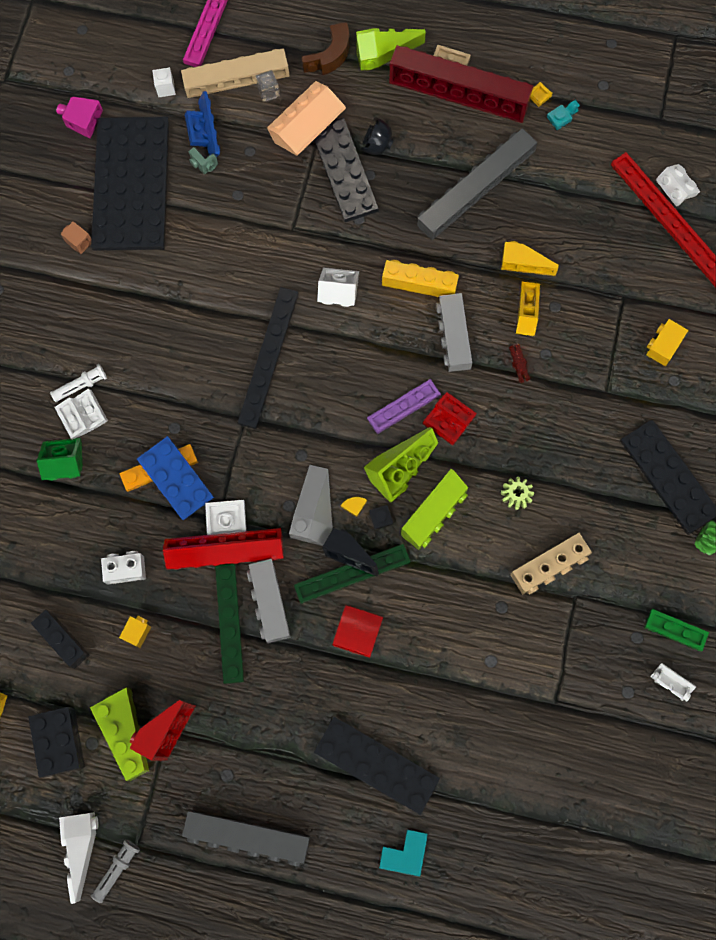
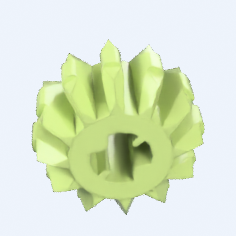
[501,477,534,510]

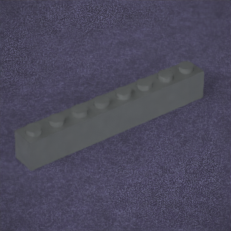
[417,128,538,240]

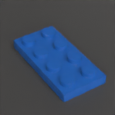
[137,436,214,521]

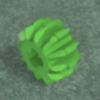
[695,521,716,555]

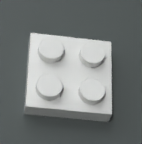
[205,500,247,535]

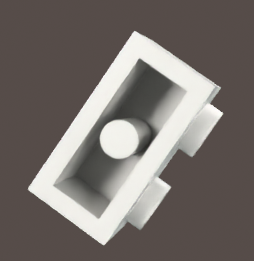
[101,551,146,585]

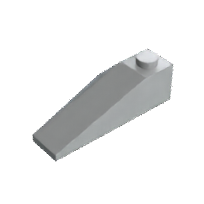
[289,465,333,546]

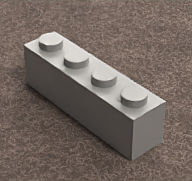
[436,293,472,372]
[247,559,291,643]

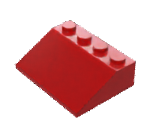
[129,700,196,761]

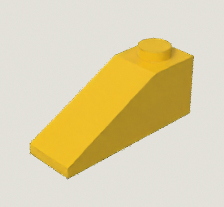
[501,241,559,276]
[516,281,540,336]

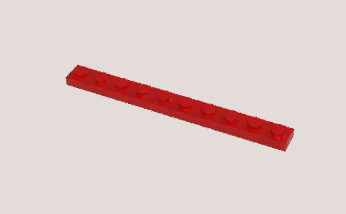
[611,152,716,287]

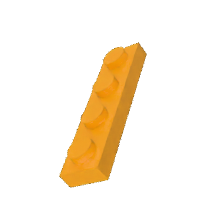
[119,444,198,492]

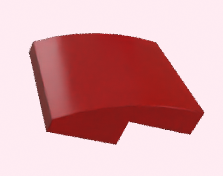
[423,392,477,445]
[332,605,383,658]

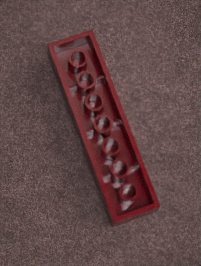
[389,45,533,123]

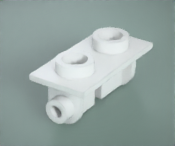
[650,663,696,702]

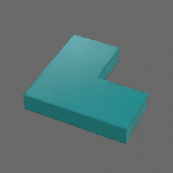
[379,829,428,877]

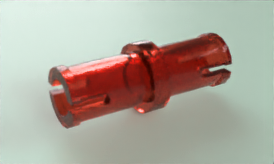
[509,344,531,383]

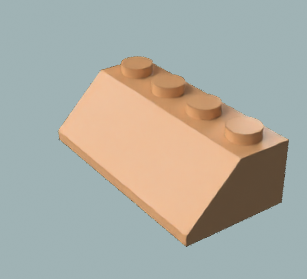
[267,81,346,155]

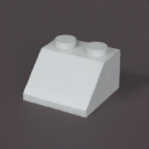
[317,268,359,307]

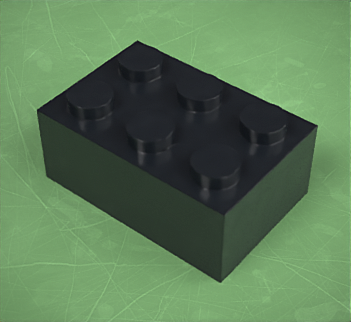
[28,707,85,778]

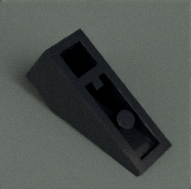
[323,528,379,576]

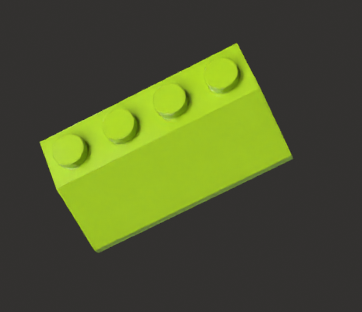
[401,469,468,550]

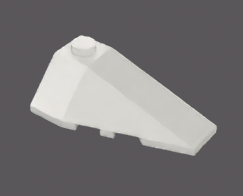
[59,812,98,904]

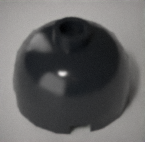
[361,117,394,155]

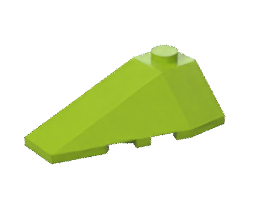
[356,28,426,71]
[364,427,438,502]

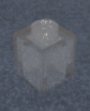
[256,70,280,102]

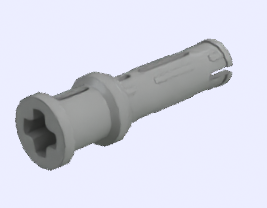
[91,840,140,903]

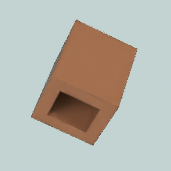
[61,221,92,254]

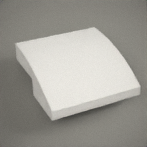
[55,389,108,439]

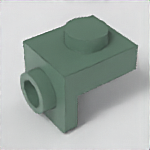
[189,147,218,175]

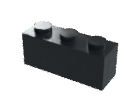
[31,610,90,669]

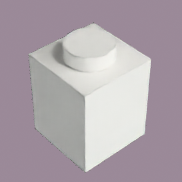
[152,67,176,97]

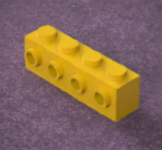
[382,260,459,297]

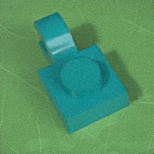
[547,100,580,130]

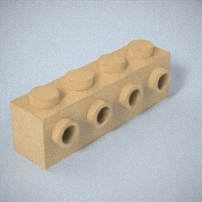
[510,533,592,595]

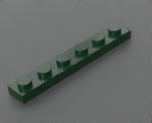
[294,544,411,604]
[215,564,244,684]

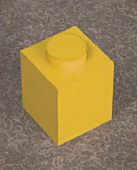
[119,615,151,648]

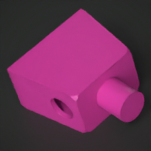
[57,97,103,139]

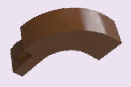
[302,22,350,75]

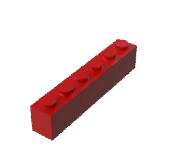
[163,528,284,569]

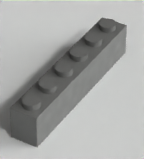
[182,810,310,866]

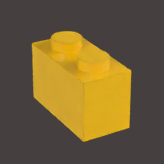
[646,319,688,366]

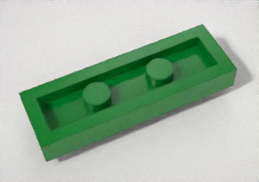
[644,609,709,652]

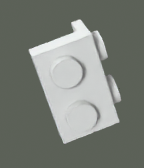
[656,164,700,206]

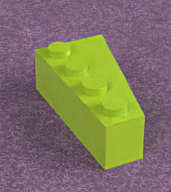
[90,687,149,781]

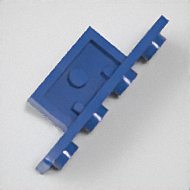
[184,91,220,157]

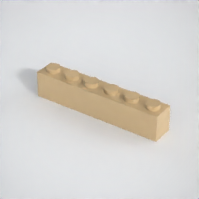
[181,48,290,98]

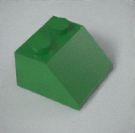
[36,438,83,481]

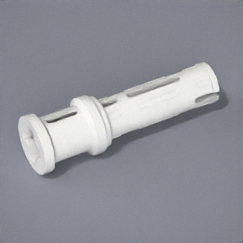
[50,364,107,402]

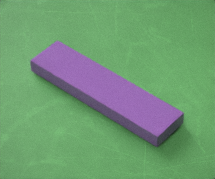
[367,379,441,434]

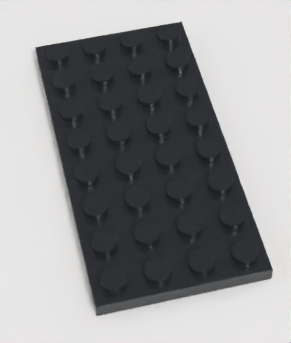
[91,117,169,251]

